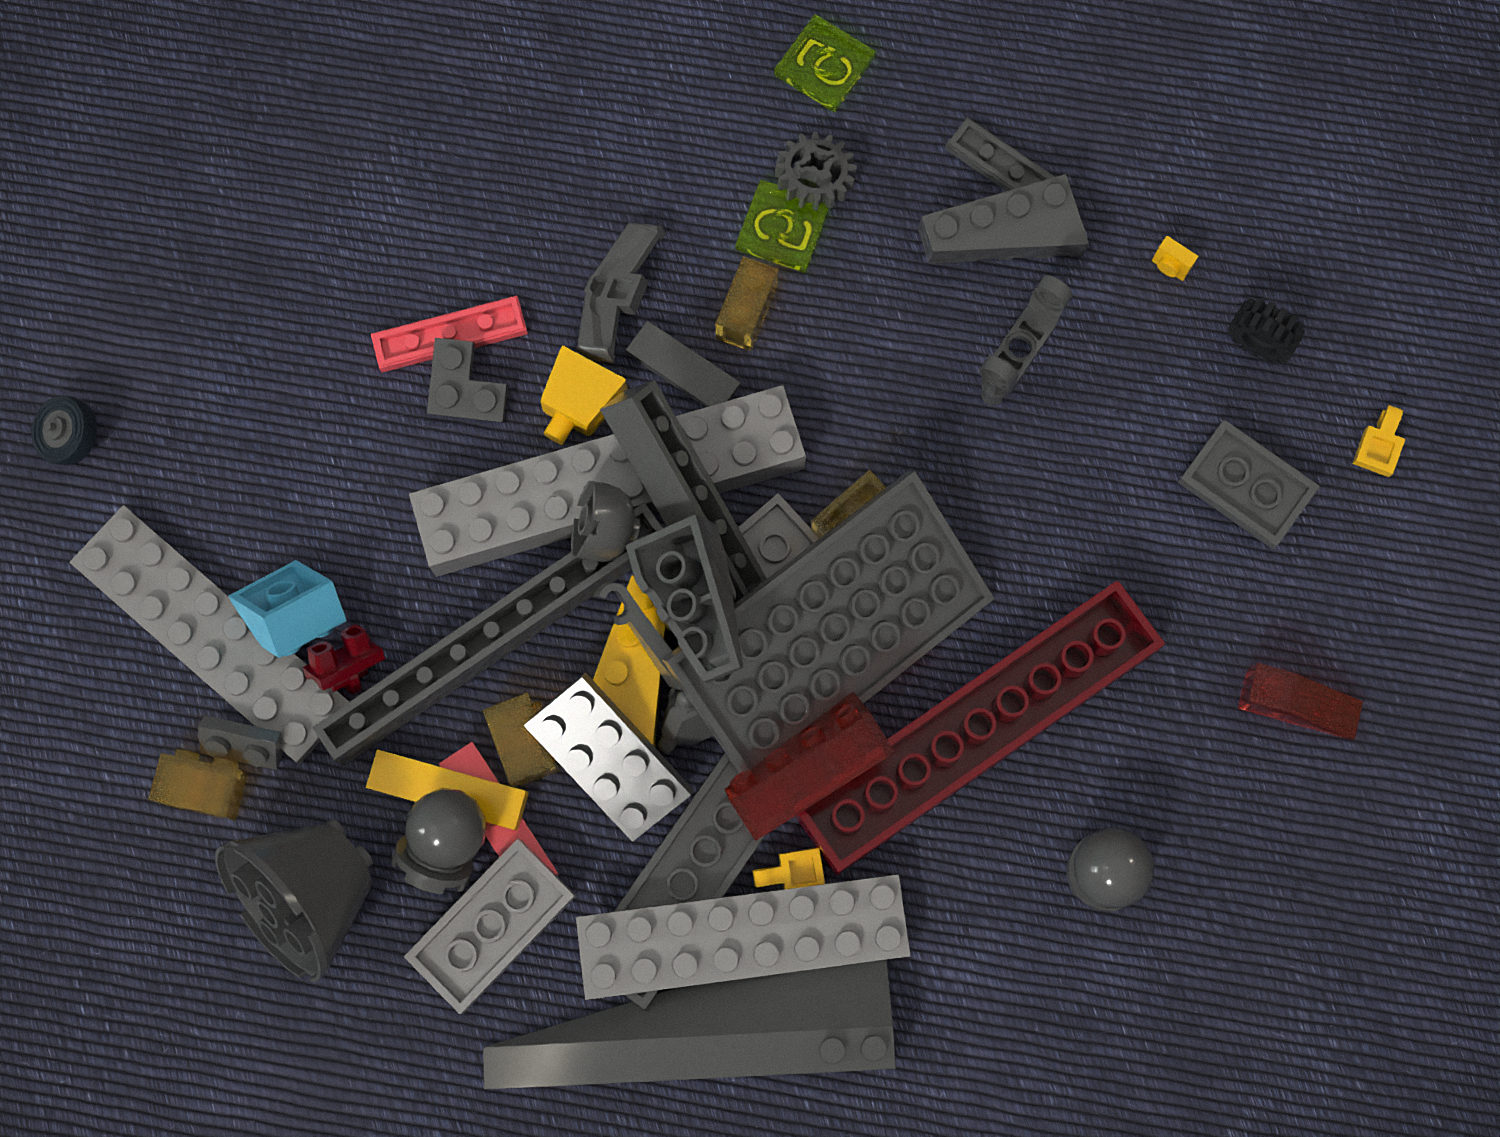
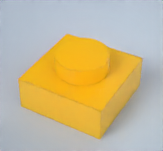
[1152,236,1199,281]

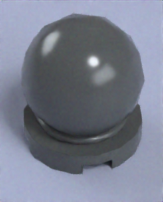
[391,788,486,894]
[1066,827,1154,912]

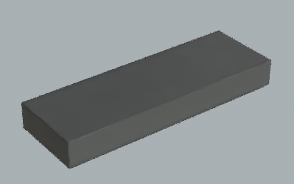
[945,117,1055,191]
[626,321,741,407]

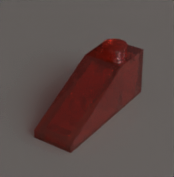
[1238,663,1363,740]

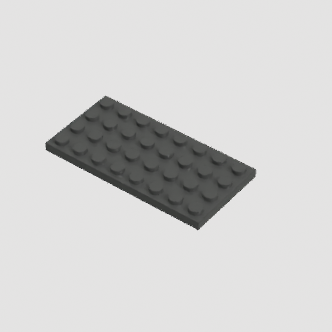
[662,471,995,790]

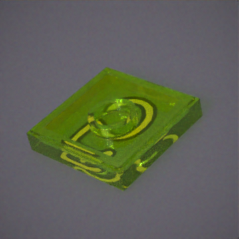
[774,14,876,113]
[735,179,829,273]

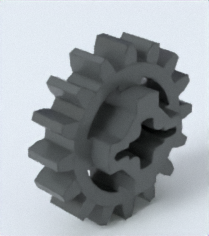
[775,132,857,211]

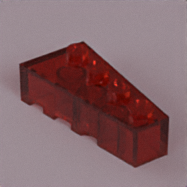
[724,691,895,841]

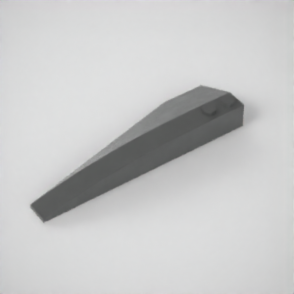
[483,960,896,1090]

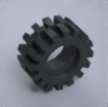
[1228,298,1305,364]

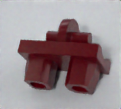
[302,624,385,695]

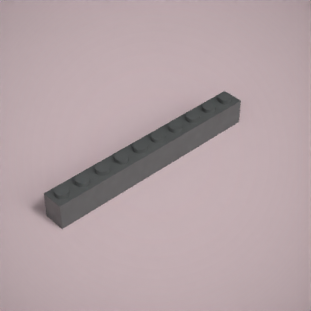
[312,503,663,766]

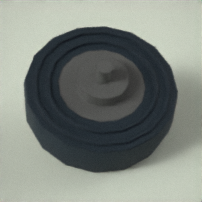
[31,396,97,465]

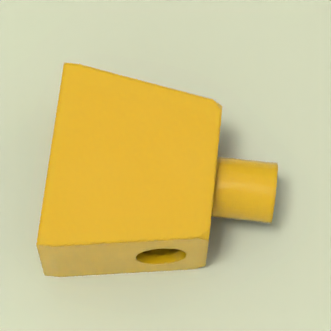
[540,346,628,445]

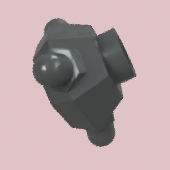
[658,688,713,754]

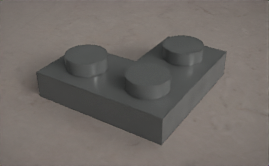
[427,338,509,423]

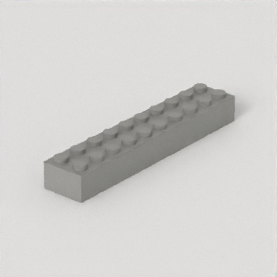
[409,385,806,577]

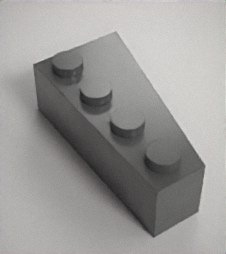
[918,174,1089,264]

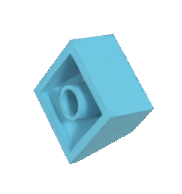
[229,560,347,658]

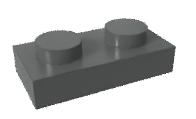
[198,715,282,770]

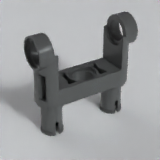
[979,275,1073,405]

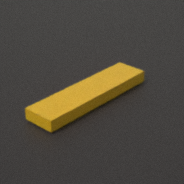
[366,749,529,831]

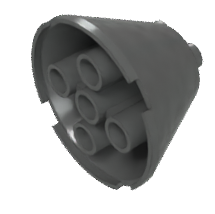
[215,819,373,982]

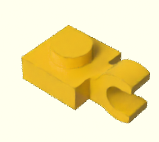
[1352,405,1405,477]
[752,847,825,890]

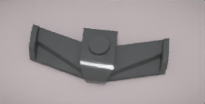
[576,222,666,363]

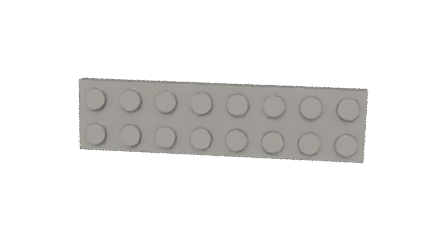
[69,505,349,765]
[576,875,910,1000]

